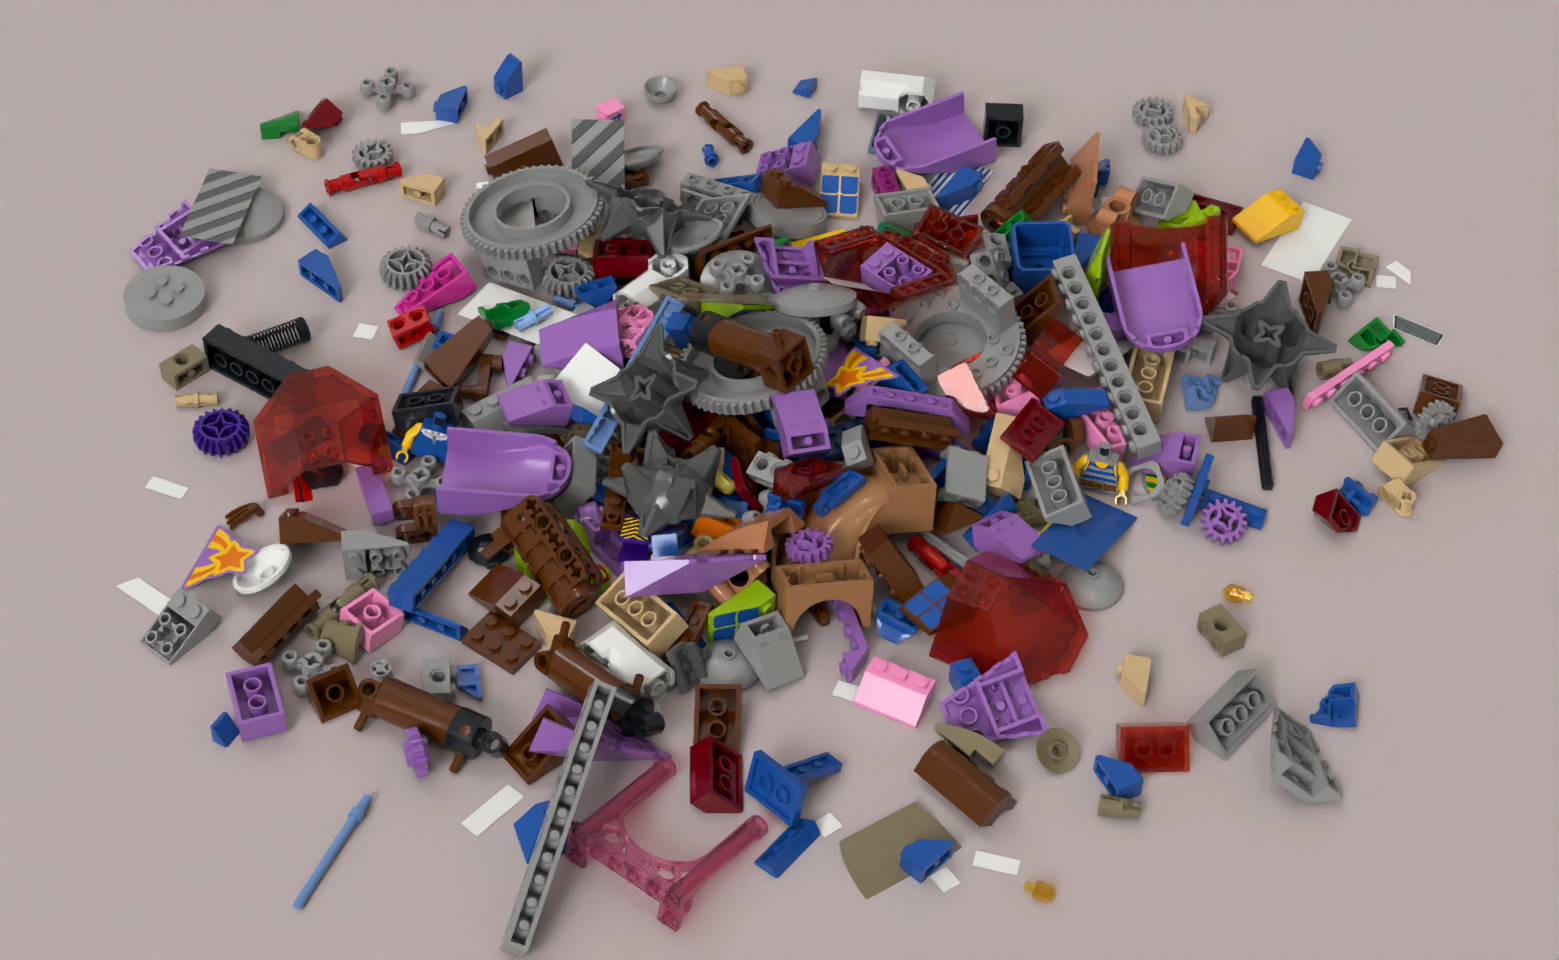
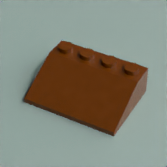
[691,224,772,283]

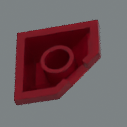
[301,98,343,129]
[1312,488,1361,533]

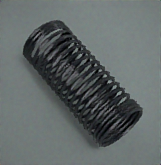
[245,317,311,353]

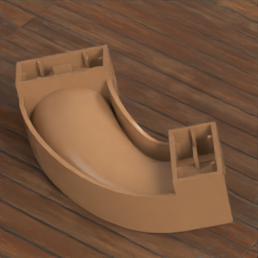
[769,445,937,634]

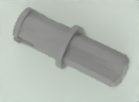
[414,212,451,238]

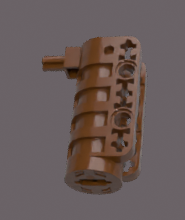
[980,141,1081,233]
[482,495,604,619]

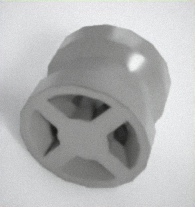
[369,659,393,682]

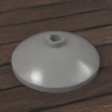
[624,145,664,173]
[670,218,724,254]
[1057,560,1123,611]
[700,639,759,692]

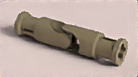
[303,572,380,640]

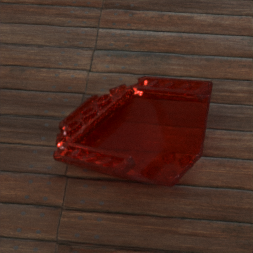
[1110,215,1228,316]
[814,225,956,320]
[253,366,394,499]
[929,551,1089,684]

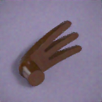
[225,502,265,530]
[807,601,829,627]

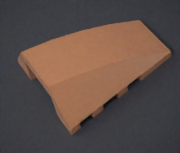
[699,507,805,554]

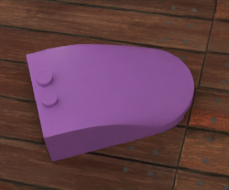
[874,91,997,174]
[1105,242,1203,353]
[436,427,571,515]

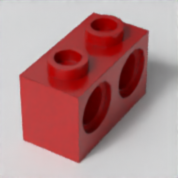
[387,305,436,350]

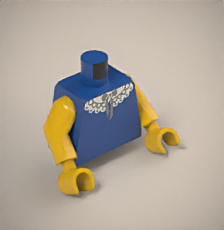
[395,412,454,463]

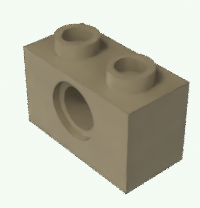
[159,344,210,391]
[1197,604,1247,657]

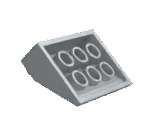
[680,193,752,265]

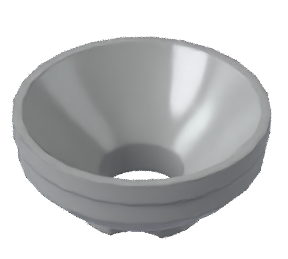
[644,76,677,104]

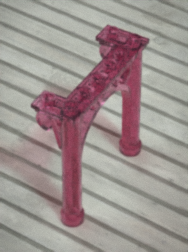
[565,756,768,932]

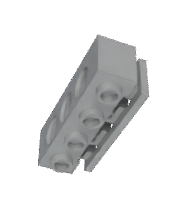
[680,172,757,226]

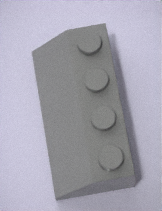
[1328,371,1415,451]
[461,376,536,431]
[1025,445,1092,526]
[1185,669,1278,759]

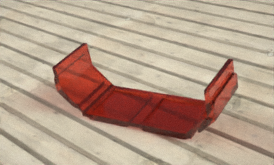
[1012,317,1083,399]

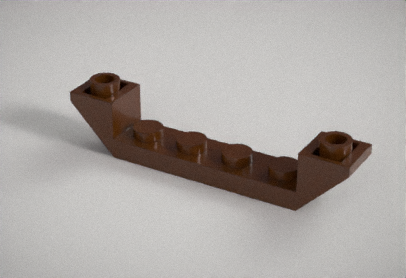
[600,441,632,532]

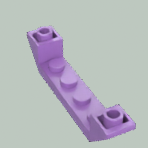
[844,385,970,434]
[831,600,868,683]

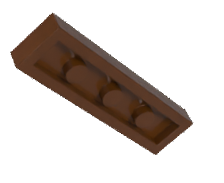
[663,599,715,686]

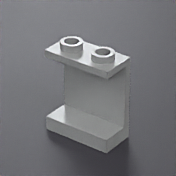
[937,446,988,510]

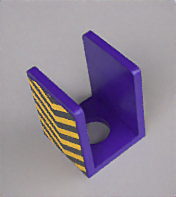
[618,516,653,562]

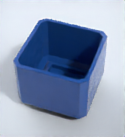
[1008,221,1075,295]

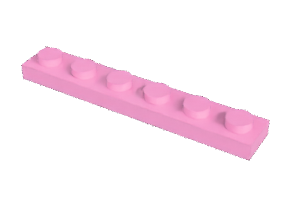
[1301,340,1395,411]

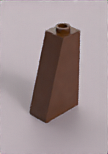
[484,128,563,179]
[423,315,494,387]
[1422,414,1503,459]

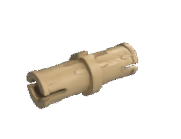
[175,392,219,408]

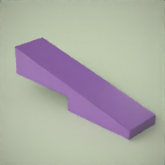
[355,463,394,525]

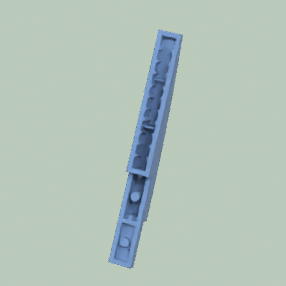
[582,295,685,455]

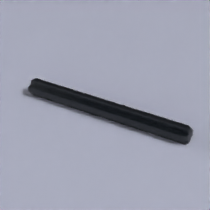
[1251,396,1274,491]

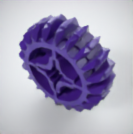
[192,407,250,458]

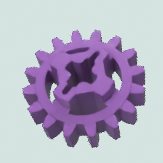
[1200,499,1247,545]
[785,528,833,564]
[402,727,432,778]

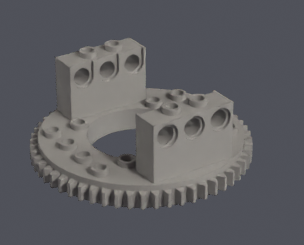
[460,164,606,291]
[876,263,1027,408]
[680,309,830,430]

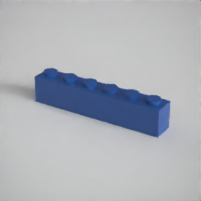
[387,519,475,613]

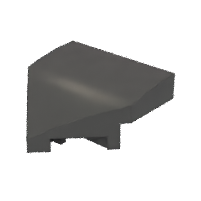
[665,642,711,693]

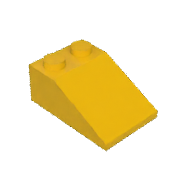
[1232,189,1305,244]

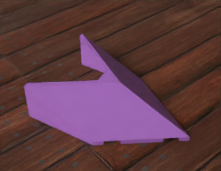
[624,554,766,597]
[529,688,672,761]

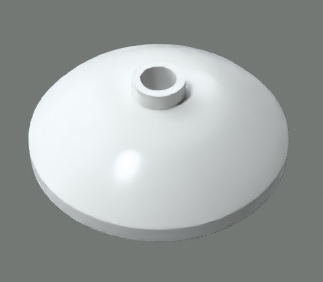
[233,544,292,594]

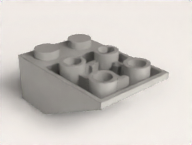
[341,529,411,580]
[139,587,222,665]
[733,611,805,691]

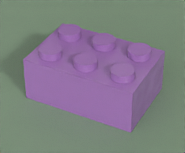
[225,662,288,742]

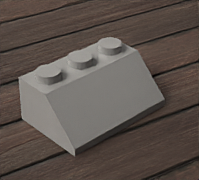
[1135,176,1195,221]
[873,187,940,231]

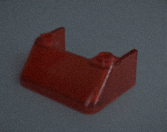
[936,353,999,420]

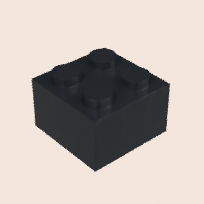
[983,103,1024,147]

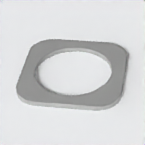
[1125,461,1165,504]

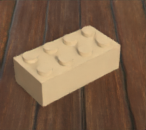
[1123,346,1175,422]
[595,572,689,658]

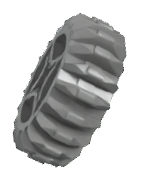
[379,245,433,291]
[542,254,595,300]

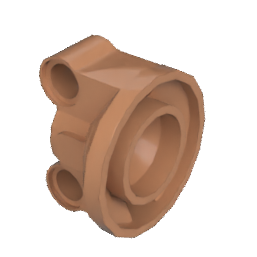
[1087,185,1141,247]
[708,549,770,605]

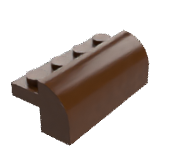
[864,406,959,451]
[232,584,322,666]
[914,740,1017,827]

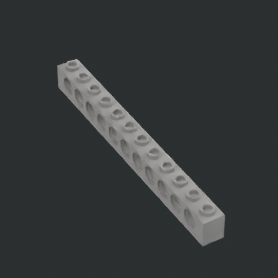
[1050,254,1162,460]
[499,679,617,958]

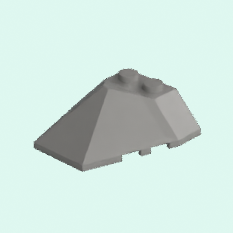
[1270,706,1343,803]

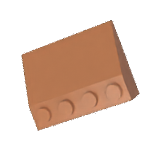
[1061,132,1100,226]

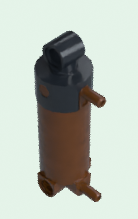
[534,621,665,738]
[353,676,509,774]

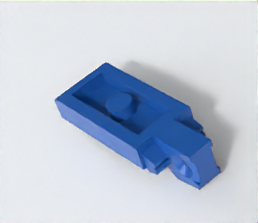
[813,469,867,517]

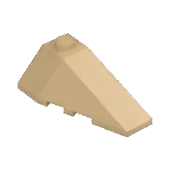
[986,412,1025,500]

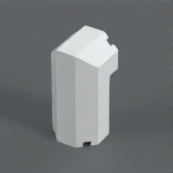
[858,70,936,114]
[613,251,689,315]
[580,620,675,705]

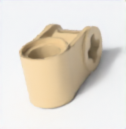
[288,127,323,160]
[1377,478,1417,517]

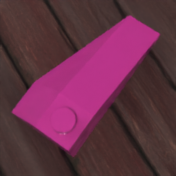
[394,252,478,315]

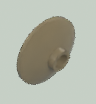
[1036,728,1079,774]

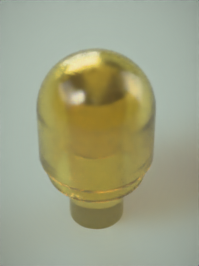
[1223,584,1254,603]
[1023,880,1056,903]

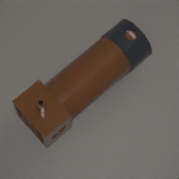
[689,311,814,394]

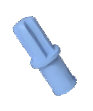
[513,304,553,332]

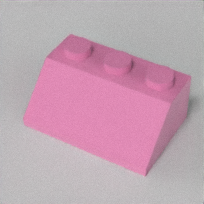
[854,656,936,729]

